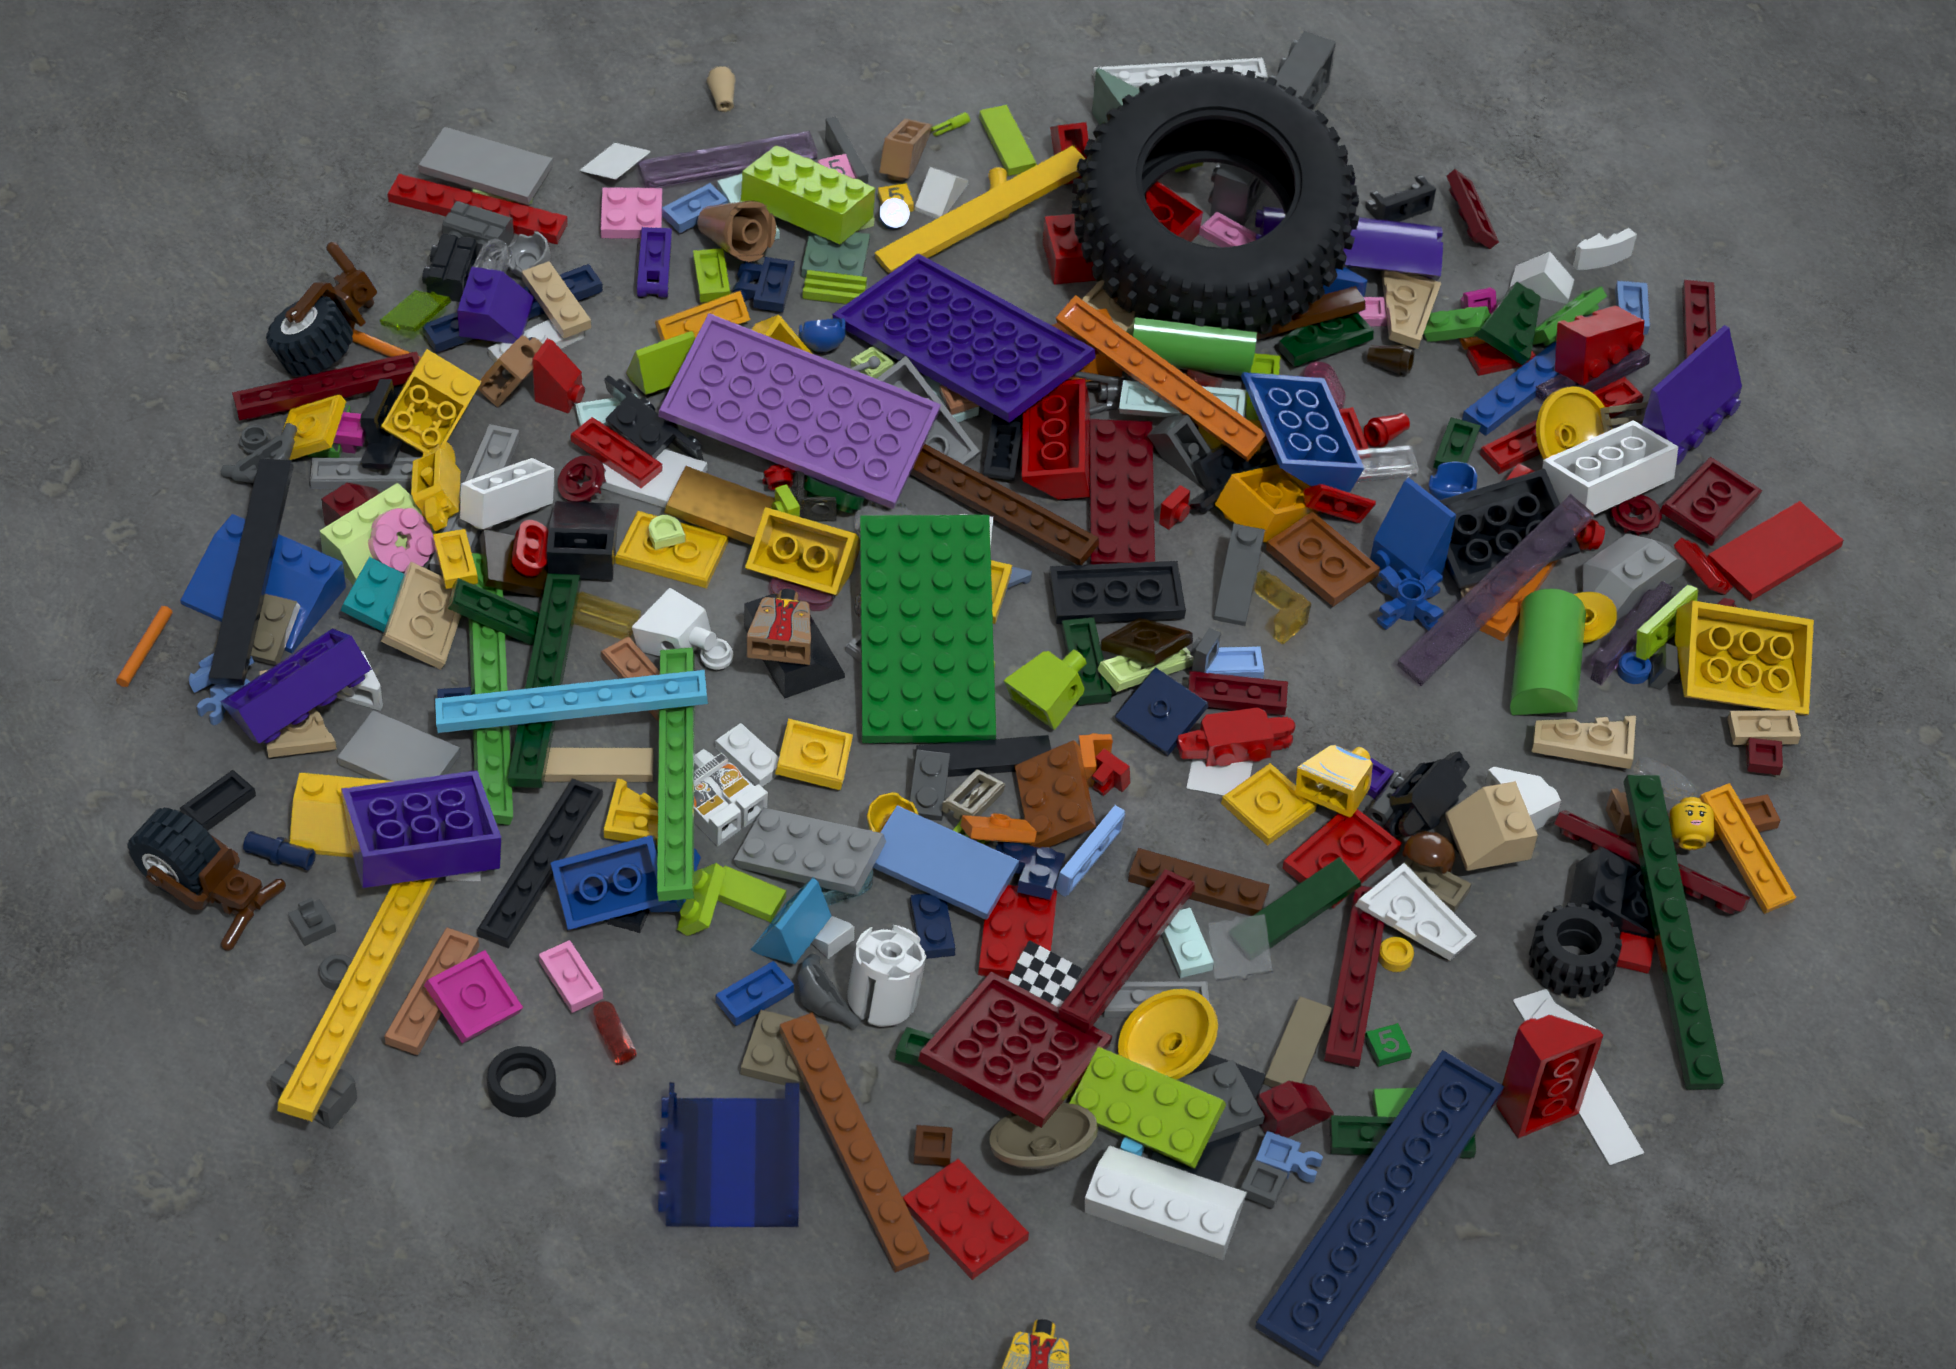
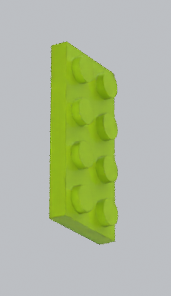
[1070,1046,1226,1168]

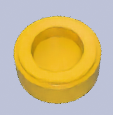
[1378,937,1414,972]

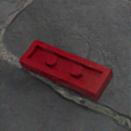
[1446,169,1499,249]
[1188,671,1288,715]

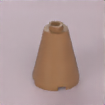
[697,201,777,262]

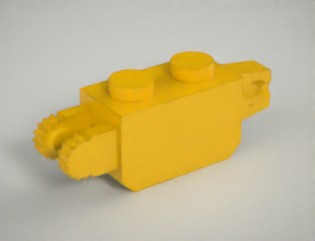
[411,442,461,531]

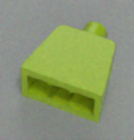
[1004,649,1087,730]

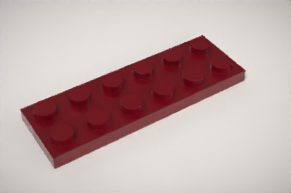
[1090,419,1155,565]

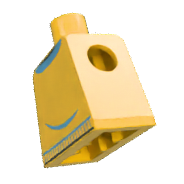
[1295,745,1373,818]

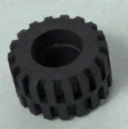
[1529,903,1622,998]

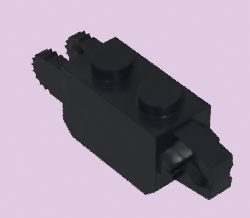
[1384,751,1470,839]

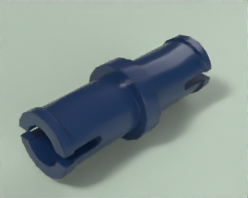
[243,831,316,871]

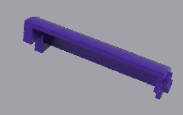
[1255,206,1443,281]

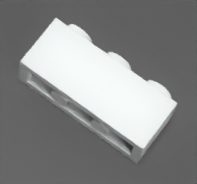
[460,458,554,530]

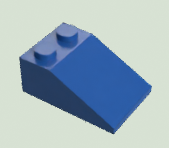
[1370,478,1456,581]

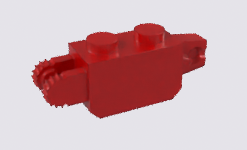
[1177,707,1296,767]

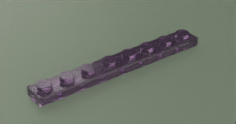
[1397,494,1595,686]

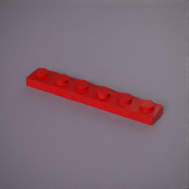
[388,174,568,244]

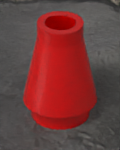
[1364,413,1410,447]

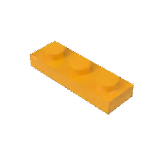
[654,291,750,341]

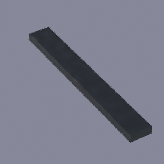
[209,459,294,685]

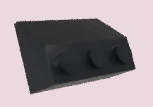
[744,593,845,699]

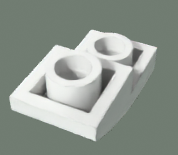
[1573,228,1637,270]

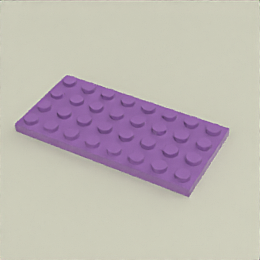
[658,313,941,509]

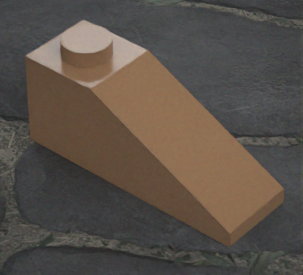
[880,119,933,181]

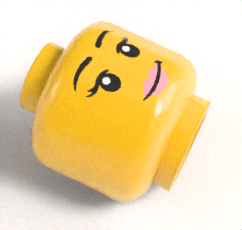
[1670,797,1714,850]

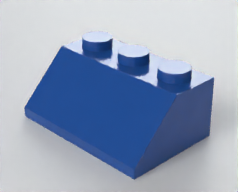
[550,835,670,930]

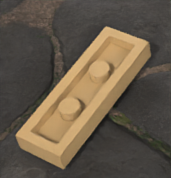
[522,261,591,339]

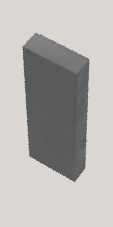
[825,117,868,184]

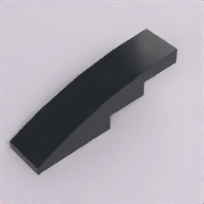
[983,413,1023,481]

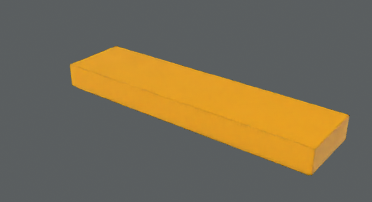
[1699,783,1796,914]

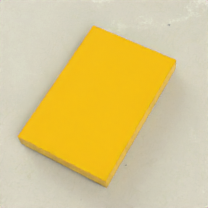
[615,511,728,588]

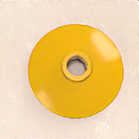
[1574,592,1617,643]

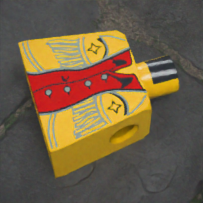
[1002,1319,1069,1369]

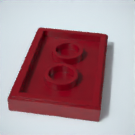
[1660,457,1763,546]

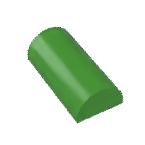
[1126,317,1257,377]
[1510,589,1586,715]

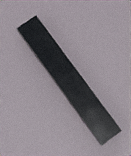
[477,778,603,949]

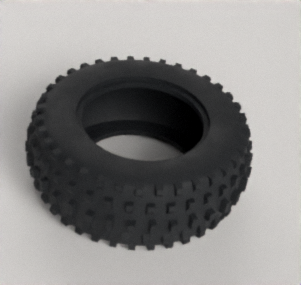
[1071,66,1359,335]

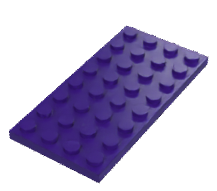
[832,253,1095,422]

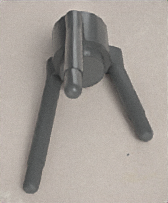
[1074,371,1124,415]

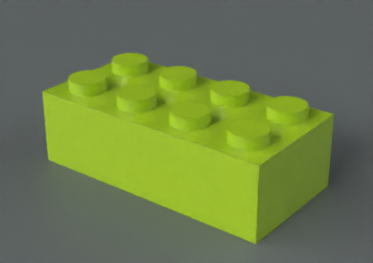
[741,145,875,244]

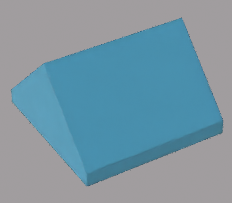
[751,877,832,964]

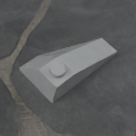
[876,356,981,465]

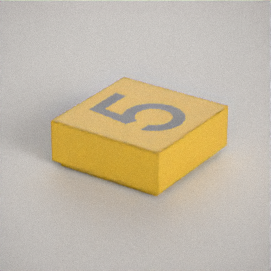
[878,183,914,212]

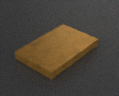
[664,466,775,545]

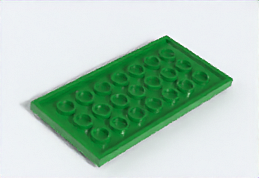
[860,515,996,743]

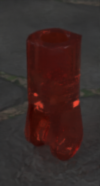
[593,1001,637,1065]

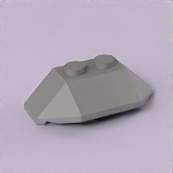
[1582,534,1691,622]

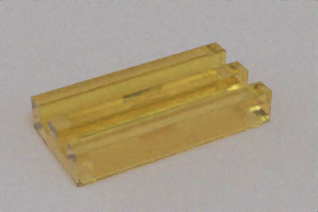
[574,591,641,639]

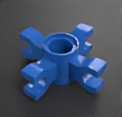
[1377,566,1444,633]

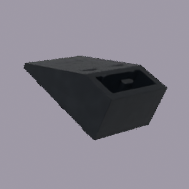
[547,501,620,580]
[1570,846,1657,946]

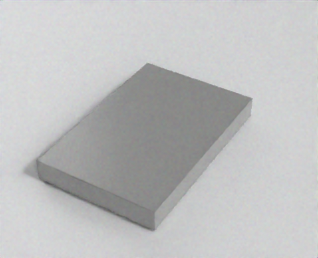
[337,710,461,781]

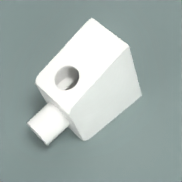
[632,588,717,656]

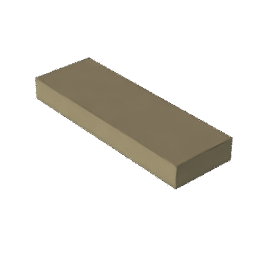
[1264,996,1333,1088]

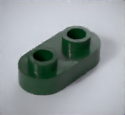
[803,475,865,513]

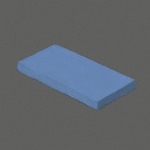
[873,805,1019,920]

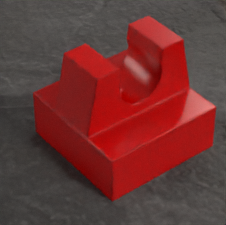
[1092,748,1131,796]

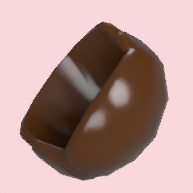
[1403,831,1455,874]

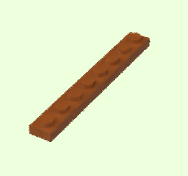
[779,1012,930,1273]

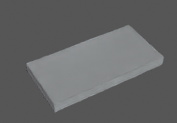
[419,127,553,204]

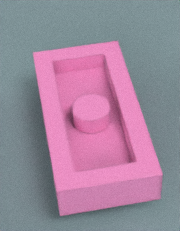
[539,940,603,1013]

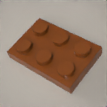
[1266,511,1380,607]
[1015,740,1096,848]

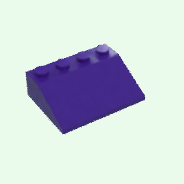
[1642,325,1742,465]
[341,770,501,888]

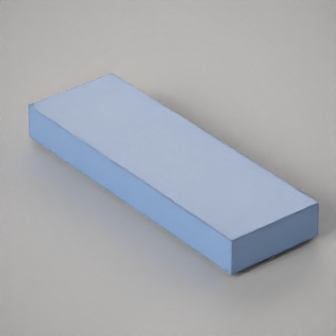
[1056,805,1125,897]

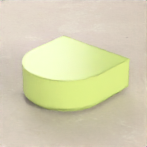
[649,515,685,550]

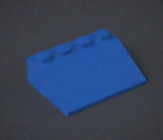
[1241,372,1364,493]
[180,514,346,653]

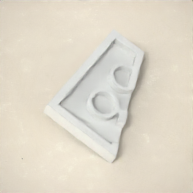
[1355,863,1476,961]

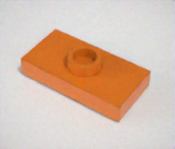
[960,813,1037,844]

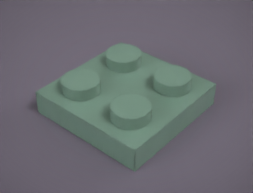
[802,232,870,278]

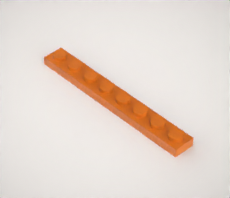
[1056,295,1267,462]

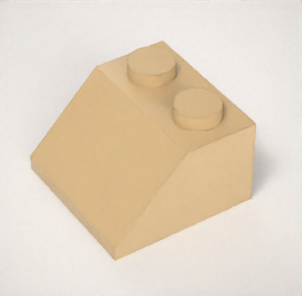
[1445,781,1538,871]

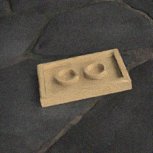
[381,562,461,670]

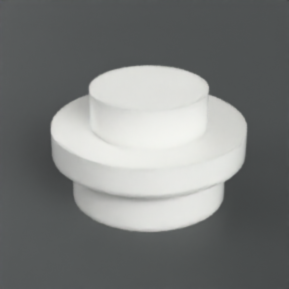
[700,638,733,670]

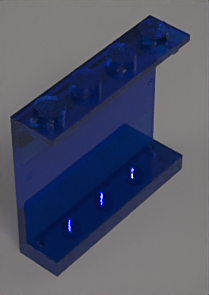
[658,1082,800,1227]

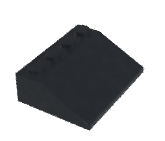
[1439,469,1580,590]

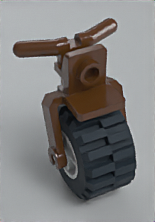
[266,242,377,377]
[127,807,286,951]

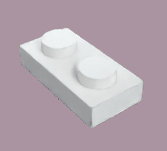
[715,723,779,787]

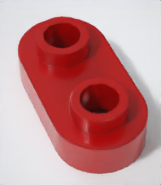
[512,520,549,576]

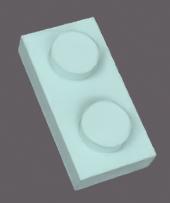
[1162,908,1214,978]

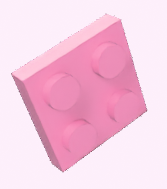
[601,187,662,239]

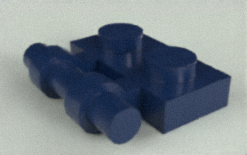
[732,257,795,312]

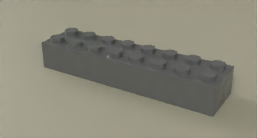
[1208,31,1336,226]

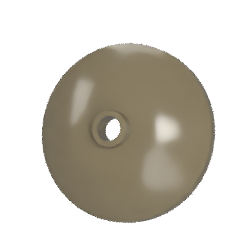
[989,1103,1098,1170]

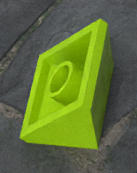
[626,331,695,395]

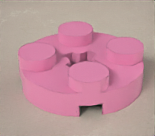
[368,508,435,573]

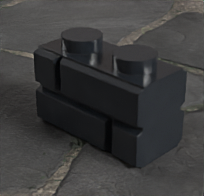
[422,233,478,302]

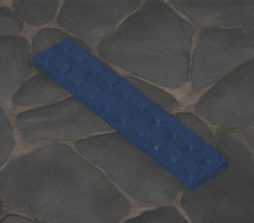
[1255,1050,1504,1367]

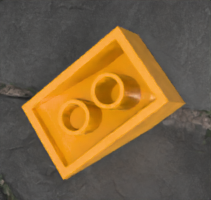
[1215,464,1319,543]

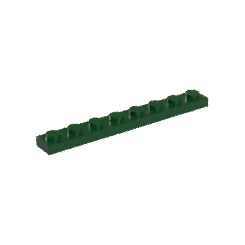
[508,574,581,788]

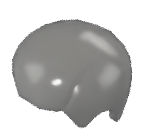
[504,231,551,278]

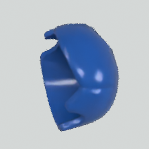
[799,318,845,352]
[1429,461,1478,501]

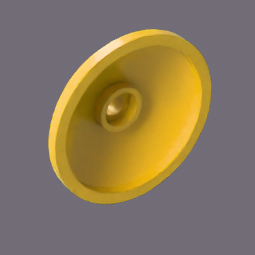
[1536,386,1612,459]
[1118,989,1218,1080]

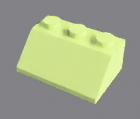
[319,483,436,585]

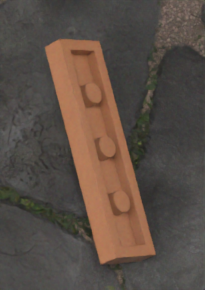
[384,927,479,1055]

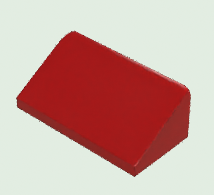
[1303,484,1376,523]

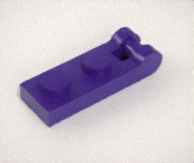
[637,227,672,298]

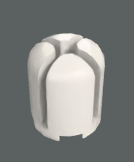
[847,925,926,1027]

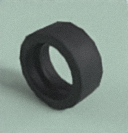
[487,1046,556,1117]

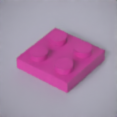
[424,950,523,1044]

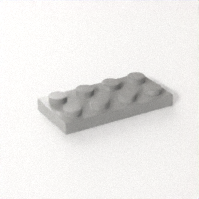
[734,807,886,895]

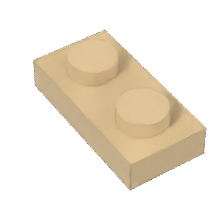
[1728,710,1801,745]

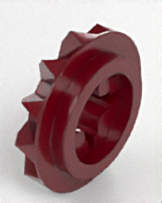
[558,456,607,502]
[1610,494,1662,536]

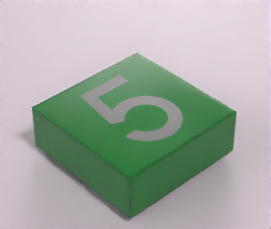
[1364,1023,1412,1067]

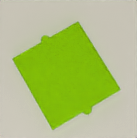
[380,290,451,332]

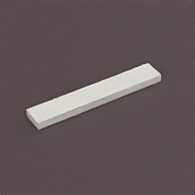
[1093,58,1268,89]

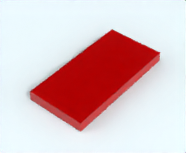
[1708,501,1844,601]

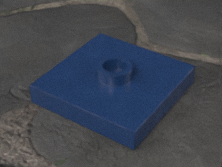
[1115,667,1209,756]

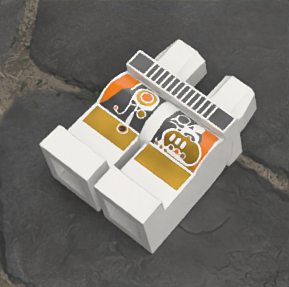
[694,749,768,846]

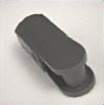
[1367,771,1405,827]

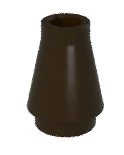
[1367,345,1414,375]

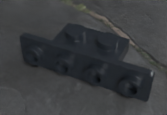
[604,375,704,461]
[360,379,404,470]
[1189,443,1278,512]

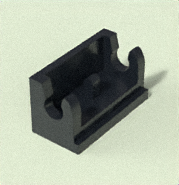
[1366,175,1436,222]

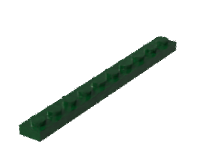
[1623,775,1724,1090]

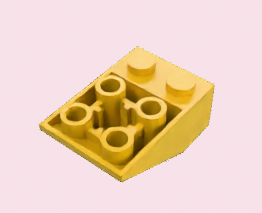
[380,349,481,453]

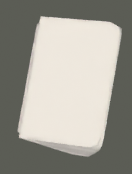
[812,916,854,959]

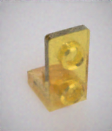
[1255,569,1311,645]

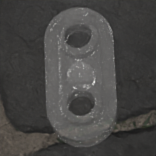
[473,239,512,273]

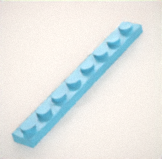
[435,670,708,733]

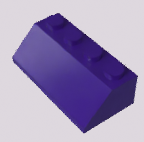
[220,628,372,744]

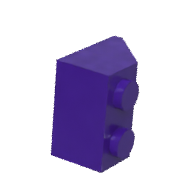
[457,267,534,344]

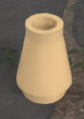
[707,67,735,112]

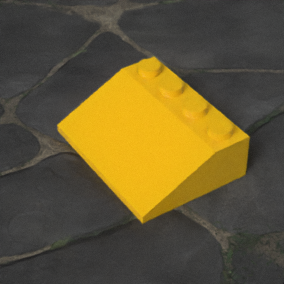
[1675,600,1814,716]

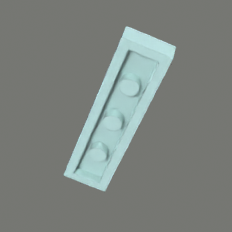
[1119,380,1248,417]

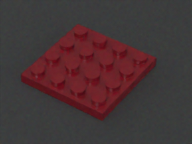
[918,972,1112,1128]

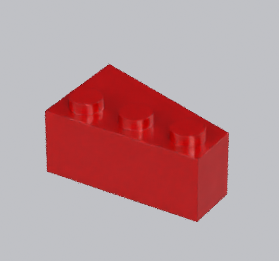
[1555,306,1645,386]

